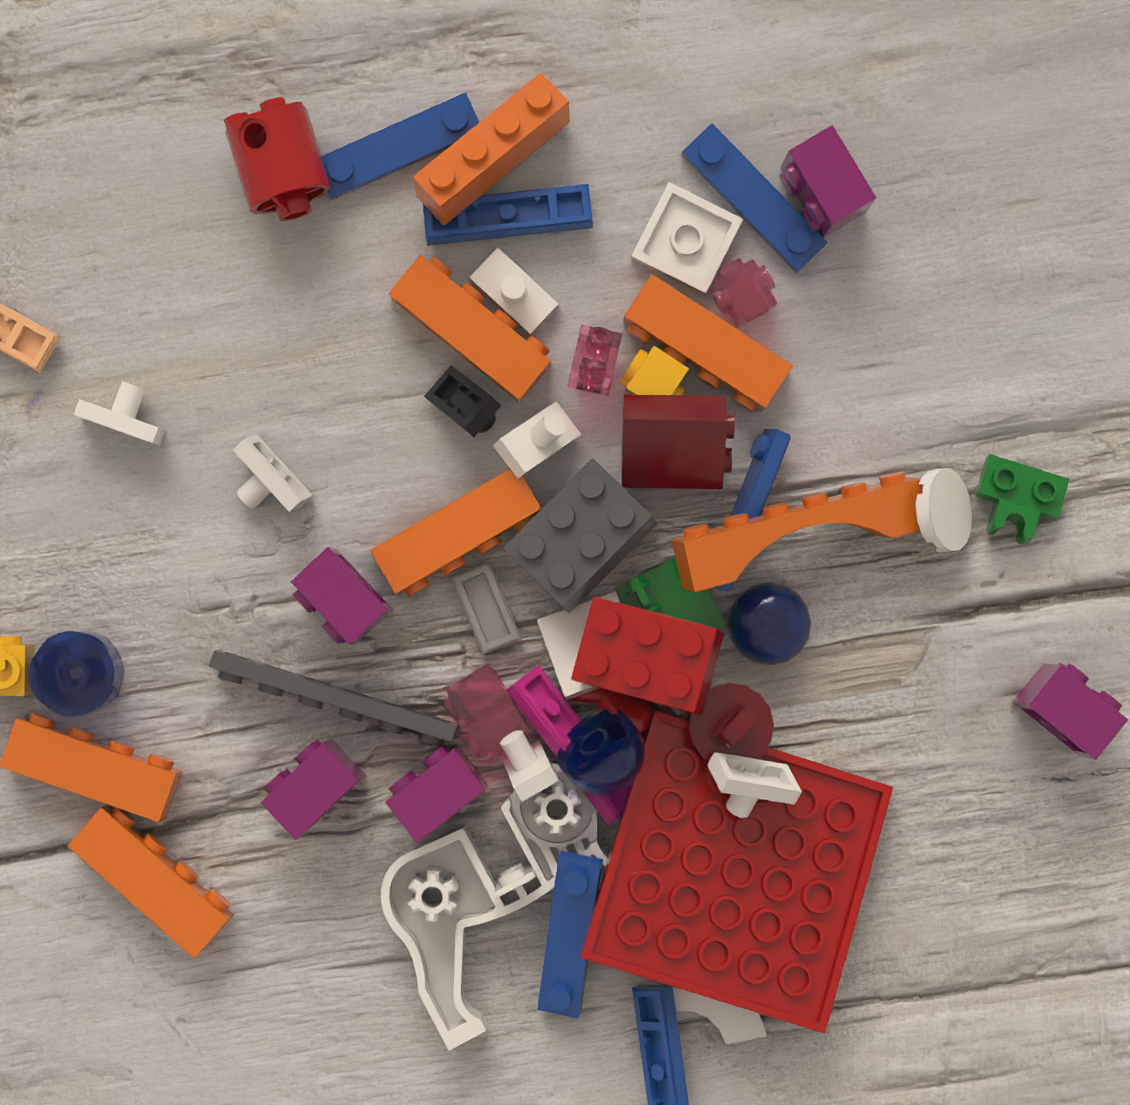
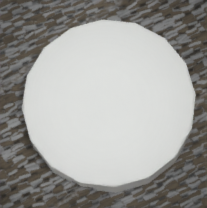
[915,468,972,553]

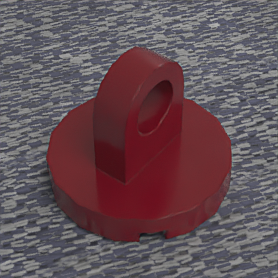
[688,683,774,761]

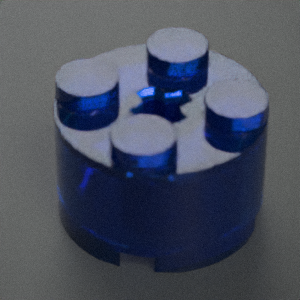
[29,631,124,717]

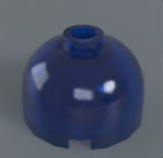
[727,582,812,666]
[557,709,645,796]

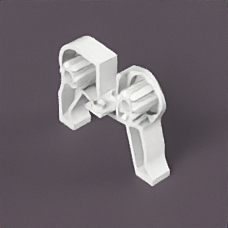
[381,763,609,1051]

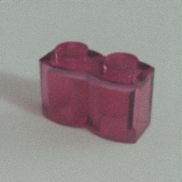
[444,663,534,762]

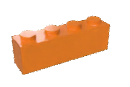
[413,73,570,226]
[388,255,551,404]
[623,274,793,412]
[370,469,541,597]
[0,712,183,822]
[67,805,234,958]

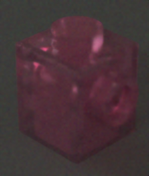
[712,258,777,328]
[568,324,623,396]

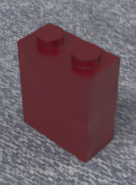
[621,394,735,490]

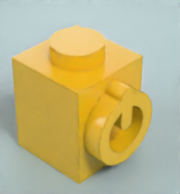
[619,346,689,395]
[0,636,35,696]

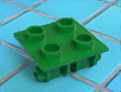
[614,558,726,629]

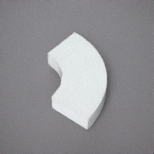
[673,987,767,1045]

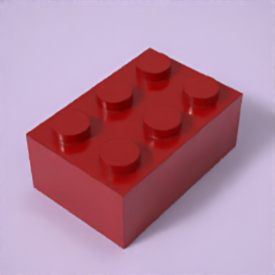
[571,596,724,716]

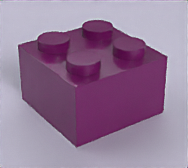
[779,125,876,238]
[291,547,393,645]
[1012,662,1128,760]
[260,738,366,840]
[385,744,488,843]

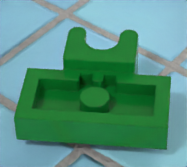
[975,454,1069,545]

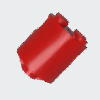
[224,97,331,221]

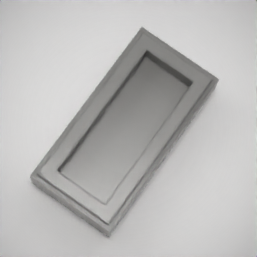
[451,562,522,655]

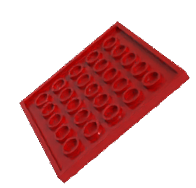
[579,711,893,1034]

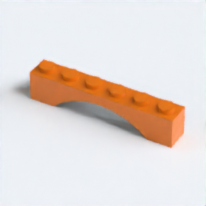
[671,472,923,592]

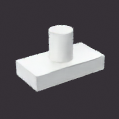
[469,247,559,335]
[73,381,166,446]
[493,401,581,479]
[233,435,313,512]
[500,730,559,802]
[708,752,802,818]

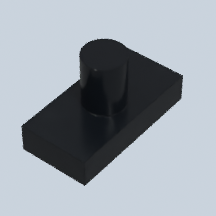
[424,365,502,437]

